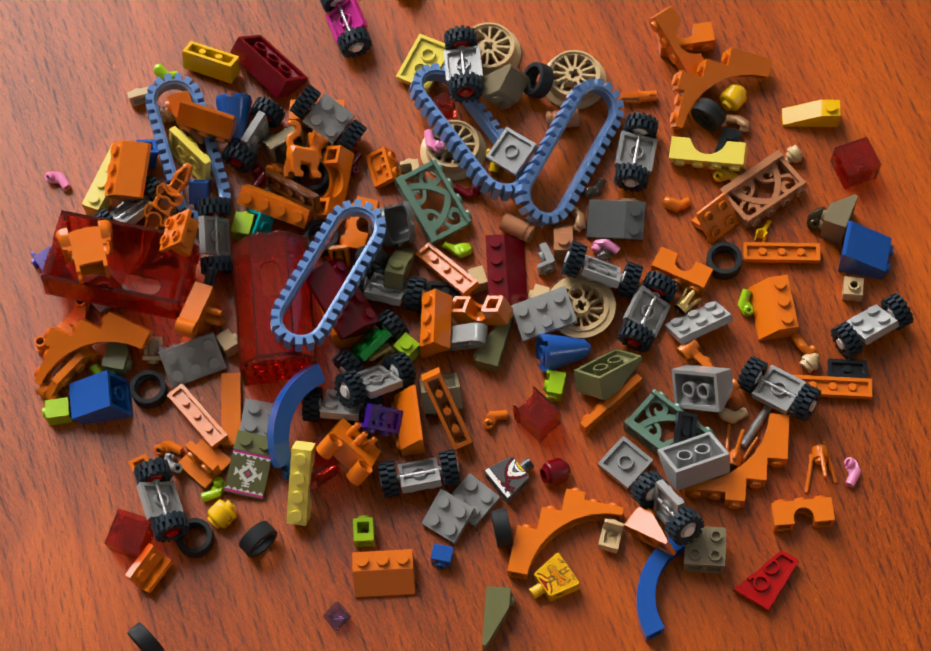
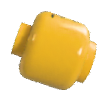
[719,84,747,111]
[207,499,237,529]

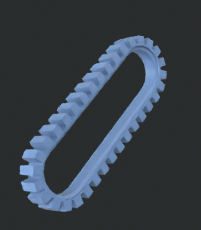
[409,63,529,201]
[145,73,231,221]
[515,78,624,227]
[270,199,386,352]

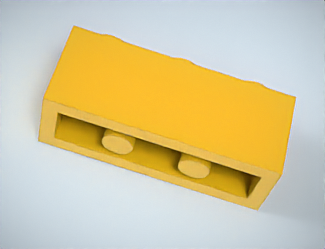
[182,41,240,83]

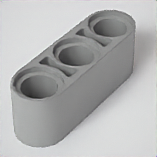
[446,323,488,351]

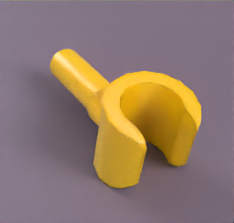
[754,220,772,242]

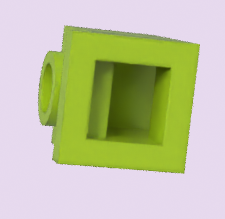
[543,369,566,402]
[353,515,375,548]

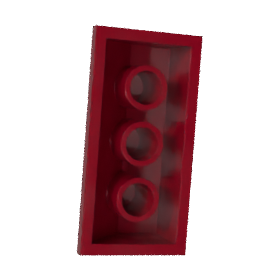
[230,35,309,98]
[485,234,527,305]
[305,259,379,340]

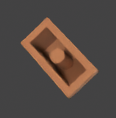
[553,224,573,260]

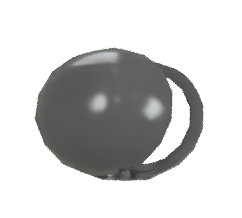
[368,201,416,247]

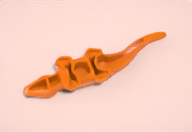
[132,163,193,271]

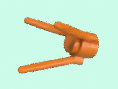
[725,423,759,469]
[805,445,837,494]

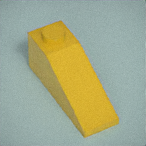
[782,100,841,127]

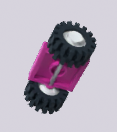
[320,0,372,58]

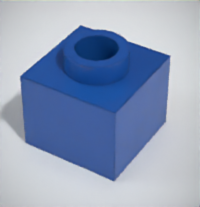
[430,543,454,569]

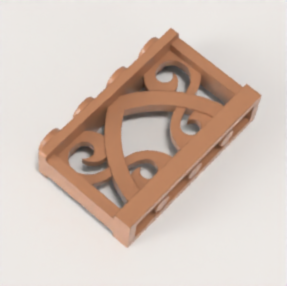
[719,150,807,230]

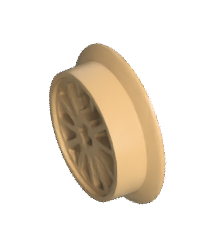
[472,22,522,77]
[546,50,607,110]
[420,120,487,181]
[551,274,616,338]

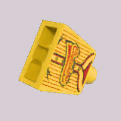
[529,553,580,601]

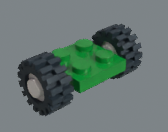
[332,308,410,373]

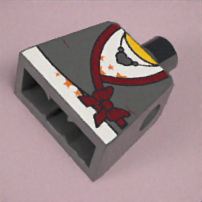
[484,456,534,505]

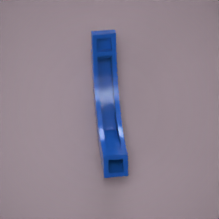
[267,364,326,482]
[636,537,685,642]

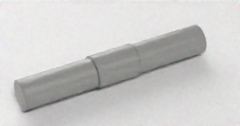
[741,405,772,449]

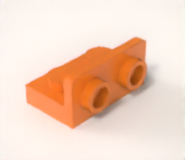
[366,146,401,189]
[125,543,173,593]

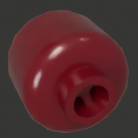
[540,458,571,486]

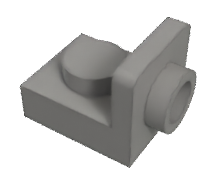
[537,242,556,275]

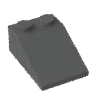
[586,200,646,242]

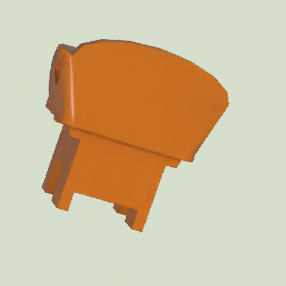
[55,220,114,284]

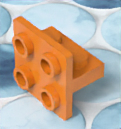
[691,193,739,243]
[159,209,200,257]
[178,438,231,489]

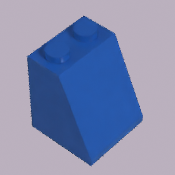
[838,221,894,280]
[69,370,133,424]

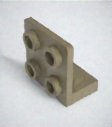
[683,526,726,574]

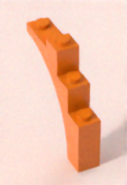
[670,47,773,130]
[34,312,154,385]
[684,413,790,509]
[507,488,624,580]

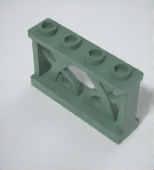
[395,158,472,245]
[624,389,716,456]

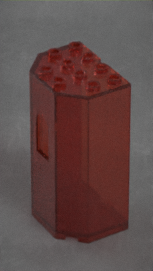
[41,210,201,320]
[232,230,321,386]

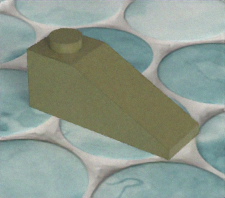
[384,246,417,291]
[101,314,133,377]
[473,314,514,373]
[482,586,515,651]

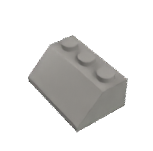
[671,365,733,412]
[657,431,730,491]

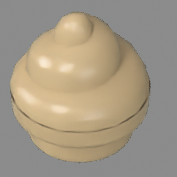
[786,145,805,163]
[799,353,819,373]

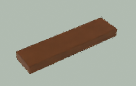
[265,168,321,213]

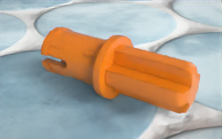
[620,89,657,104]

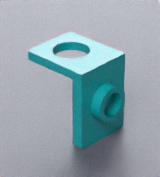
[247,208,275,241]

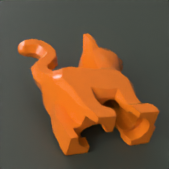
[284,120,327,179]

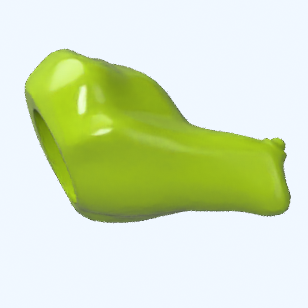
[442,241,473,259]

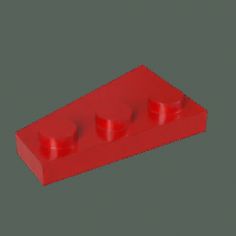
[733,550,799,612]

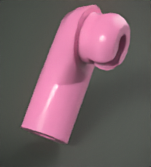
[424,129,445,153]
[44,171,71,191]
[591,239,620,255]
[844,457,861,488]

